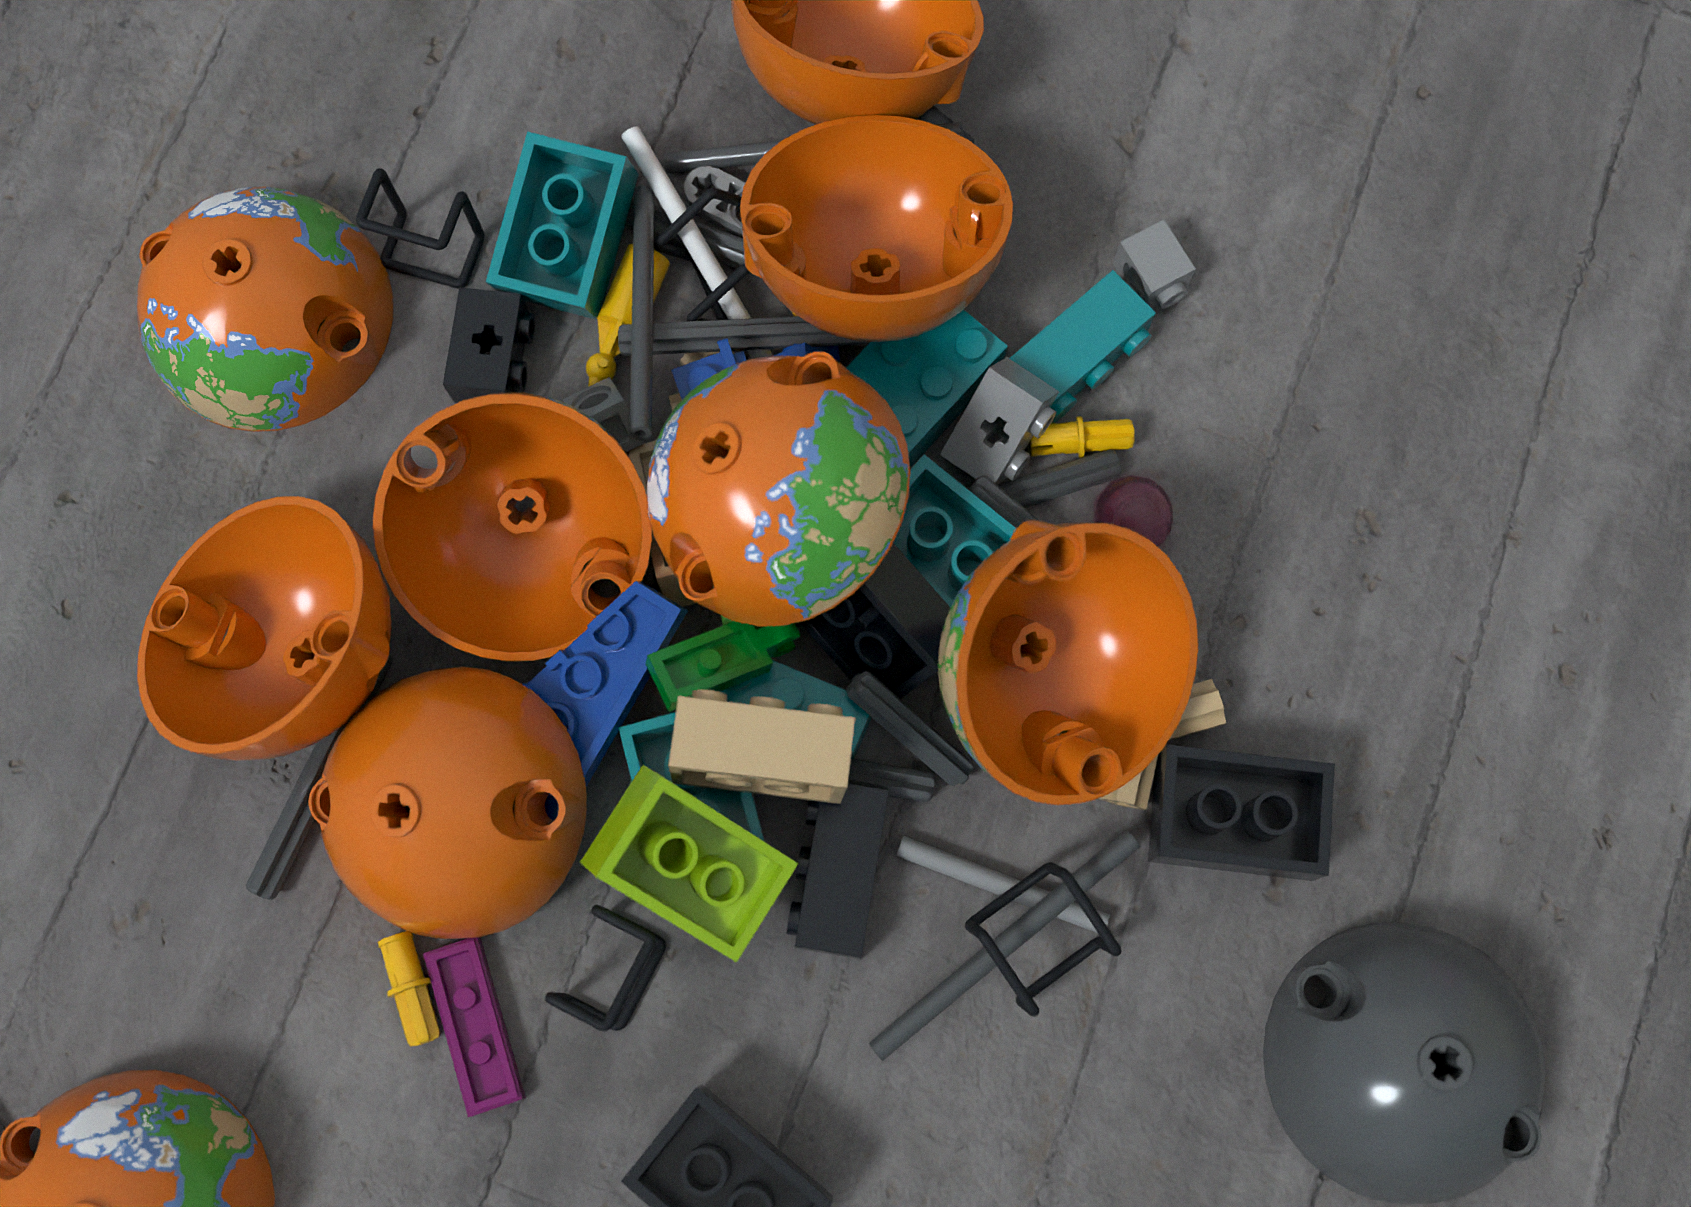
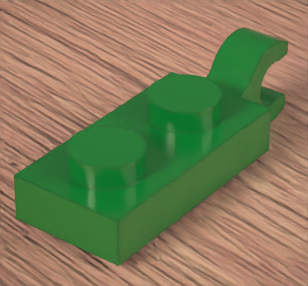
[645,621,801,712]

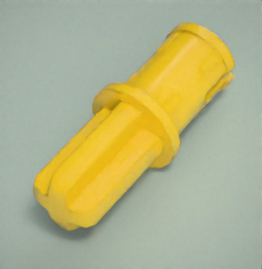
[1030,416,1135,458]
[377,931,440,1046]

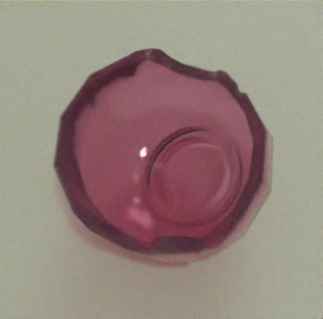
[1093,475,1173,547]

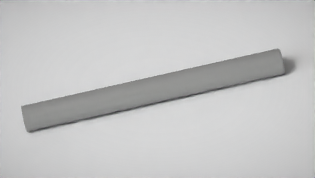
[896,836,1110,933]

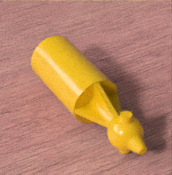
[586,244,670,387]

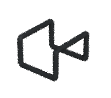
[356,168,485,289]
[654,188,751,322]
[965,862,1122,1017]
[545,905,666,1031]

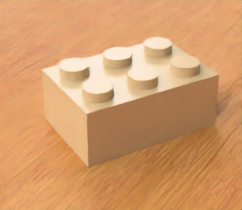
[669,690,855,804]

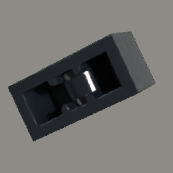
[443,287,535,403]

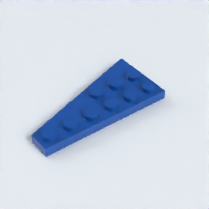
[406,581,688,821]

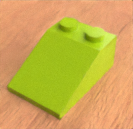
[580,765,798,963]

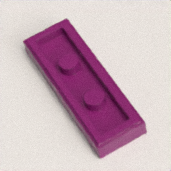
[423,937,526,1118]

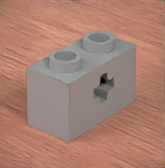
[940,357,1059,485]

